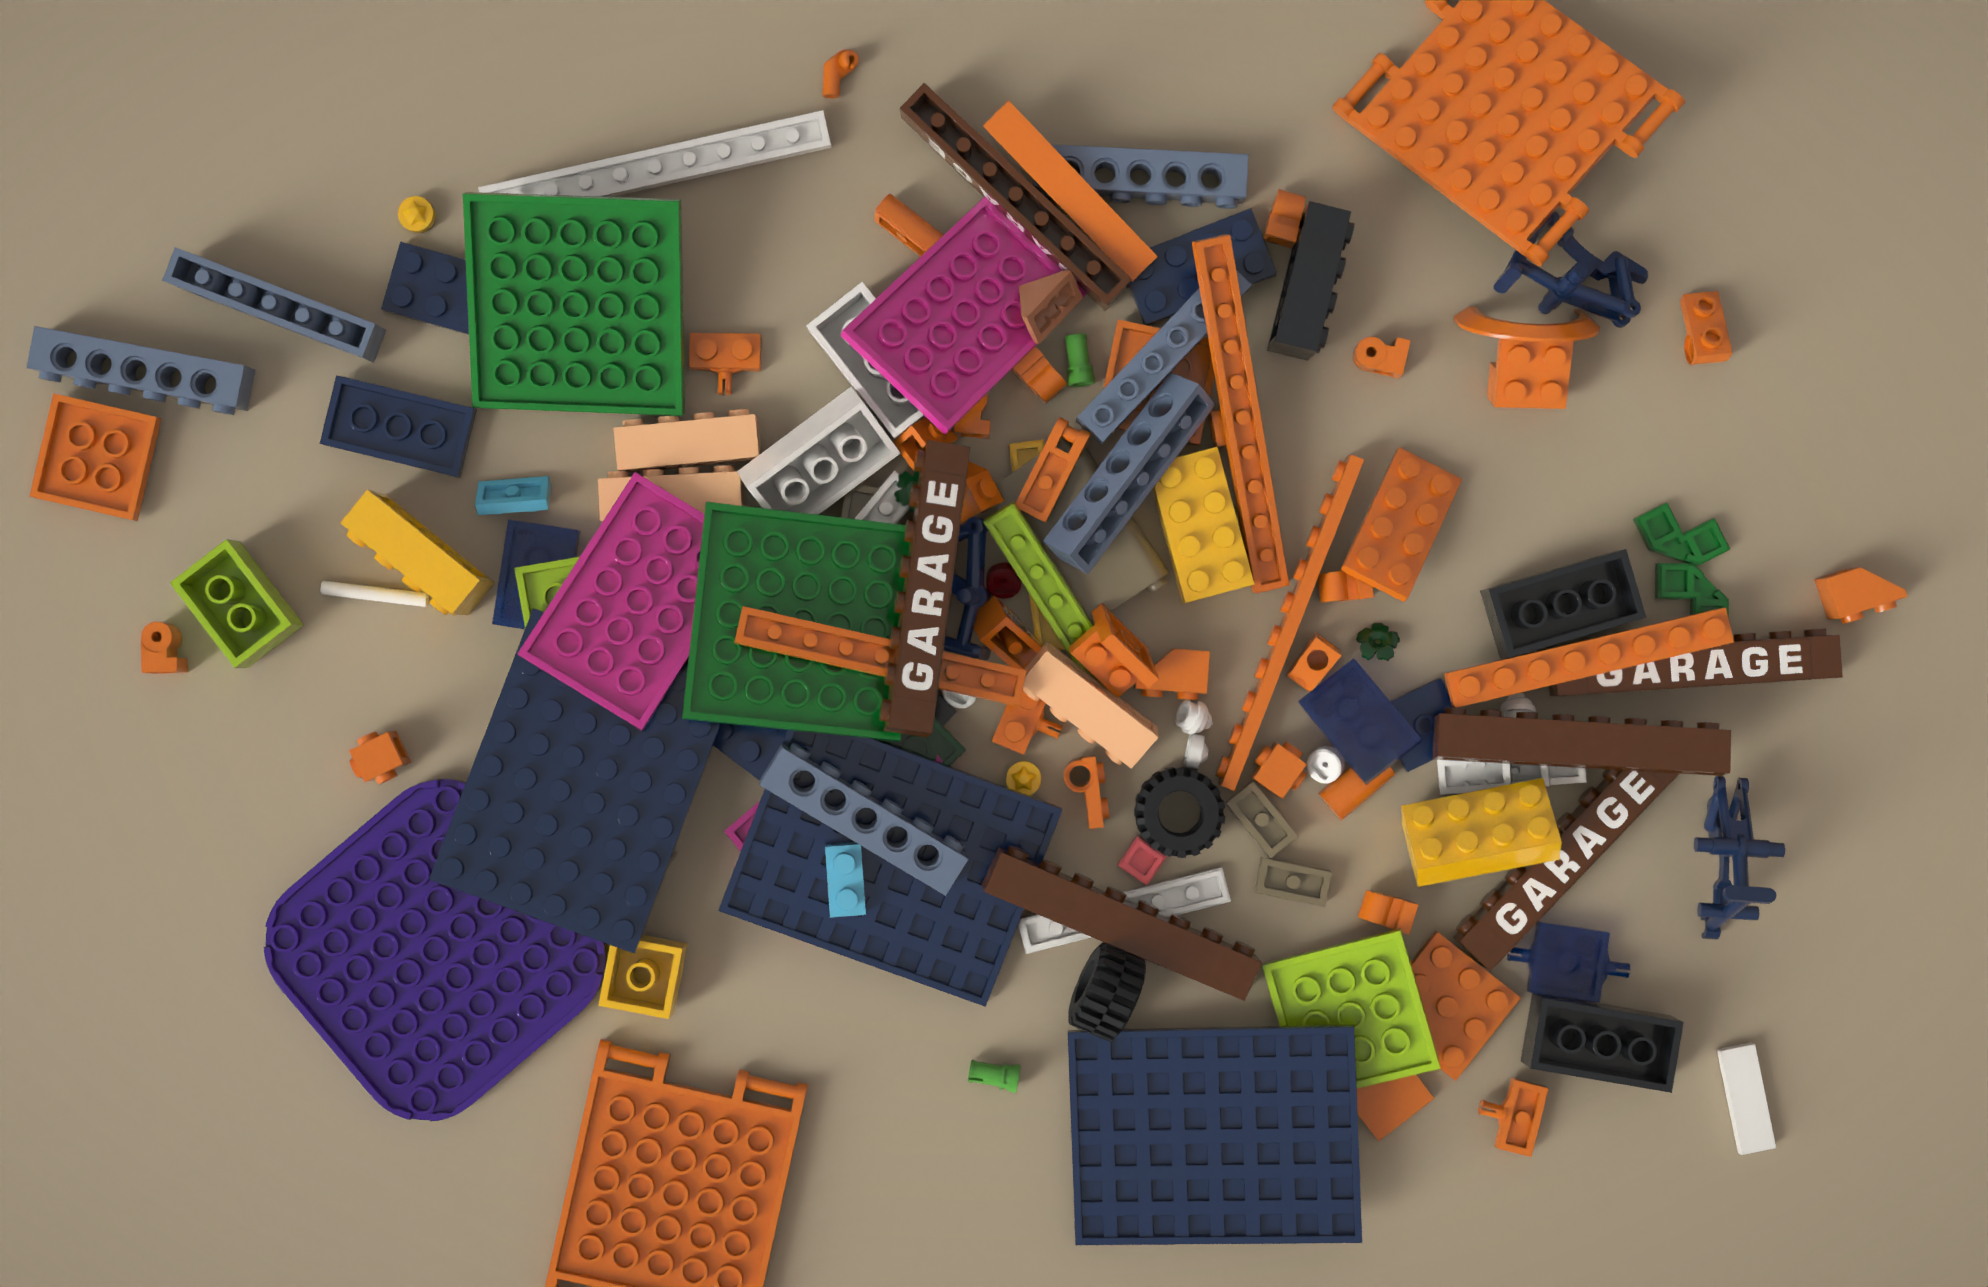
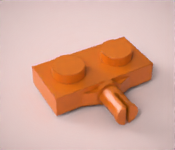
[689,333,762,396]
[991,691,1063,755]
[1478,1077,1549,1157]

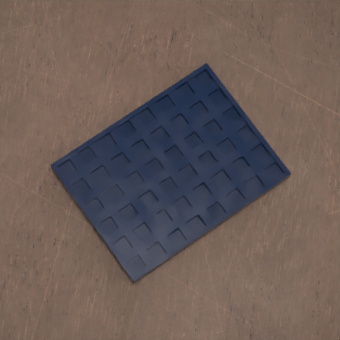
[429,608,721,954]
[718,730,1062,1007]
[1068,1025,1362,1245]

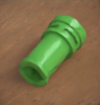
[1064,333,1096,388]
[968,1059,1021,1093]

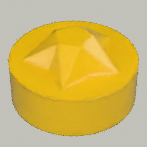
[398,196,436,233]
[1006,761,1041,796]

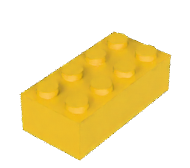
[1152,447,1254,604]
[340,489,495,616]
[1401,778,1562,887]

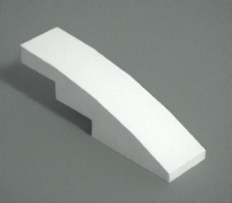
[1437,760,1587,795]

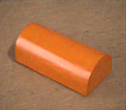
[874,193,944,257]
[1317,748,1395,821]

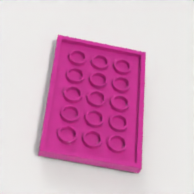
[840,197,1087,435]
[518,472,704,731]

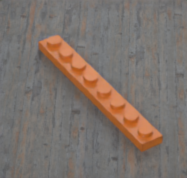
[734,606,1027,707]
[1444,608,1734,708]

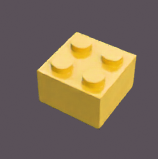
[598,935,688,1019]

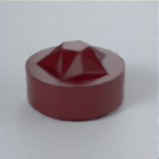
[986,562,1022,599]

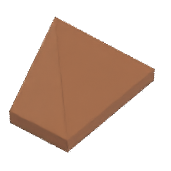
[1019,270,1083,344]

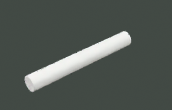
[320,581,429,607]

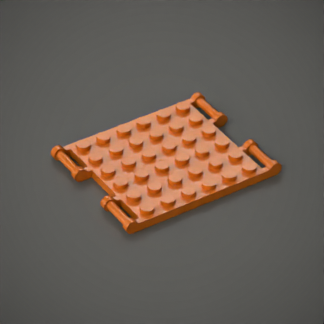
[1332,0,1685,266]
[545,1039,808,1287]

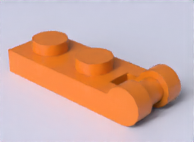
[1016,417,1092,523]

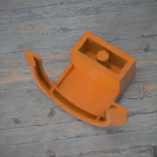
[1453,306,1600,409]

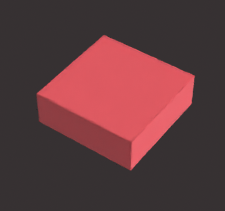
[1117,836,1167,885]

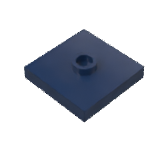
[1375,678,1452,772]

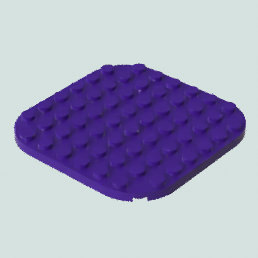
[263,779,607,1122]

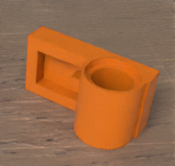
[1680,291,1733,365]
[1063,755,1109,829]

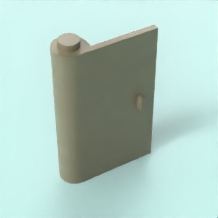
[996,438,1169,623]

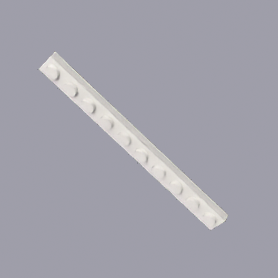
[478,110,832,197]

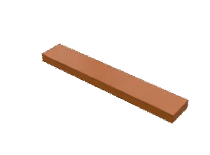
[983,100,1158,282]

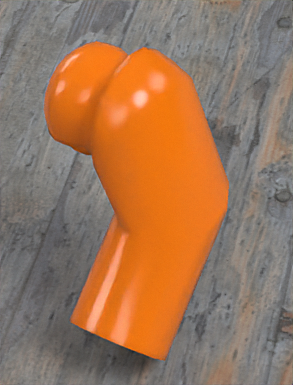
[822,49,859,99]

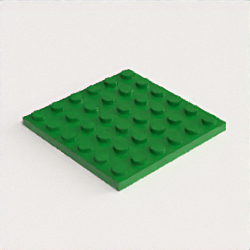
[463,192,685,416]
[682,502,910,741]

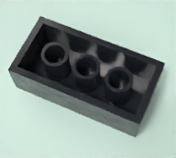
[1267,201,1355,361]
[1480,549,1647,658]
[1521,992,1684,1093]

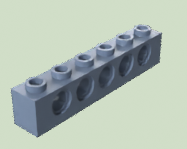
[1033,144,1249,209]
[162,247,386,363]
[1076,270,1252,445]
[26,326,255,415]
[1043,372,1216,574]
[759,743,968,896]

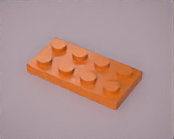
[1340,447,1462,602]

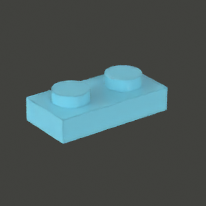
[475,476,551,515]
[825,842,866,918]

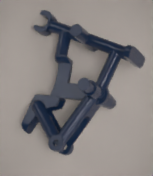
[1493,211,1648,328]
[944,517,991,661]
[1694,776,1785,940]

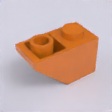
[1814,567,1908,624]
[1134,649,1210,700]

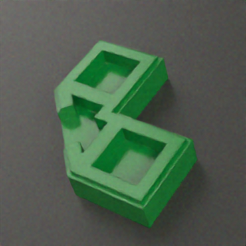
[1633,503,1731,566]
[1655,563,1729,618]

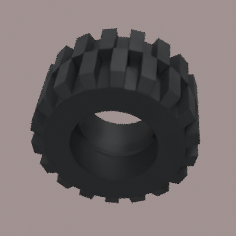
[1134,767,1226,858]
[1068,942,1146,1042]

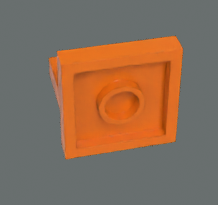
[1069,603,1159,698]

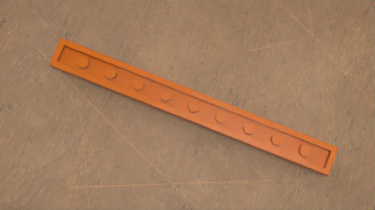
[1192,234,1289,594]
[1215,454,1364,791]

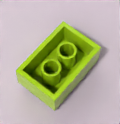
[170,539,304,668]

